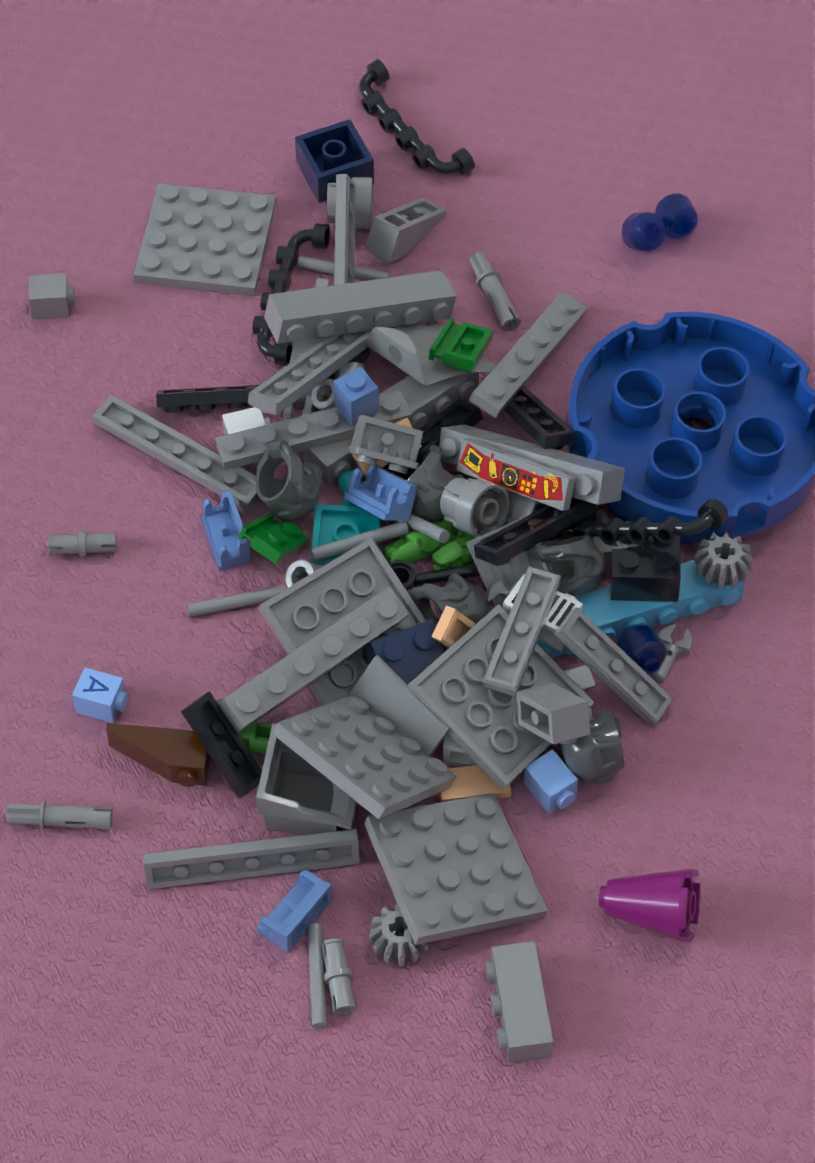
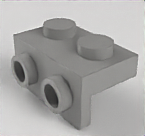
[349,415,423,474]

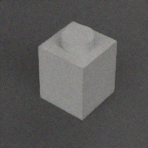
[29,273,75,319]

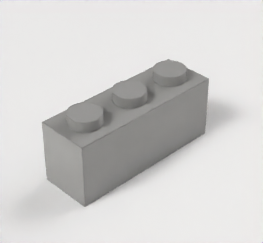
[485,941,553,1063]

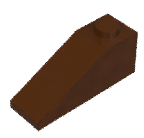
[106,723,211,787]

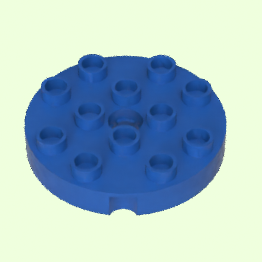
[566,312,815,544]

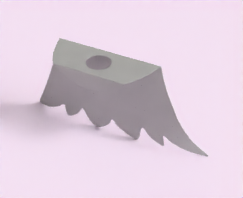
[367,322,497,386]

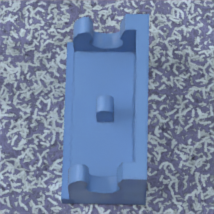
[344,465,417,520]
[201,490,251,571]
[257,869,332,953]

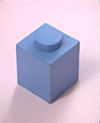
[333,367,379,426]

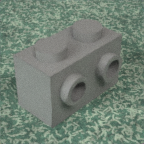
[516,683,592,744]

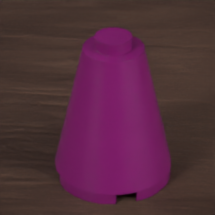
[599,869,701,942]

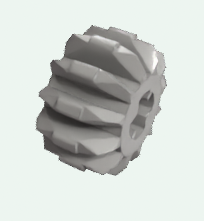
[695,532,753,590]
[369,903,428,967]

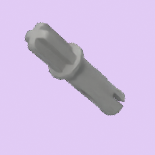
[469,252,521,330]
[6,801,113,830]

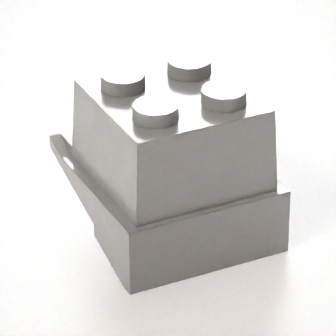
[256,724,357,835]

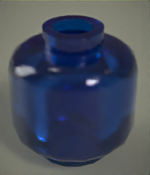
[655,193,698,239]
[621,212,666,252]
[617,625,667,674]

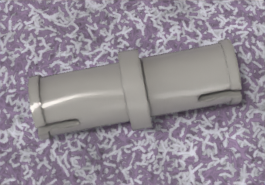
[48,530,116,557]
[321,938,356,1015]

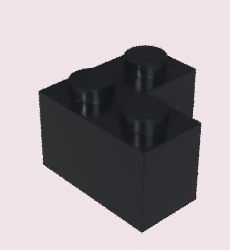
[610,535,681,602]

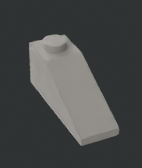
[365,197,447,263]

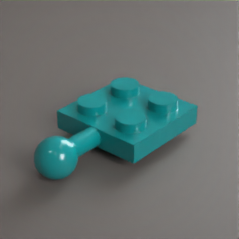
[310,470,381,565]

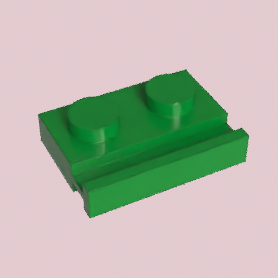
[428,318,493,372]
[238,512,309,564]

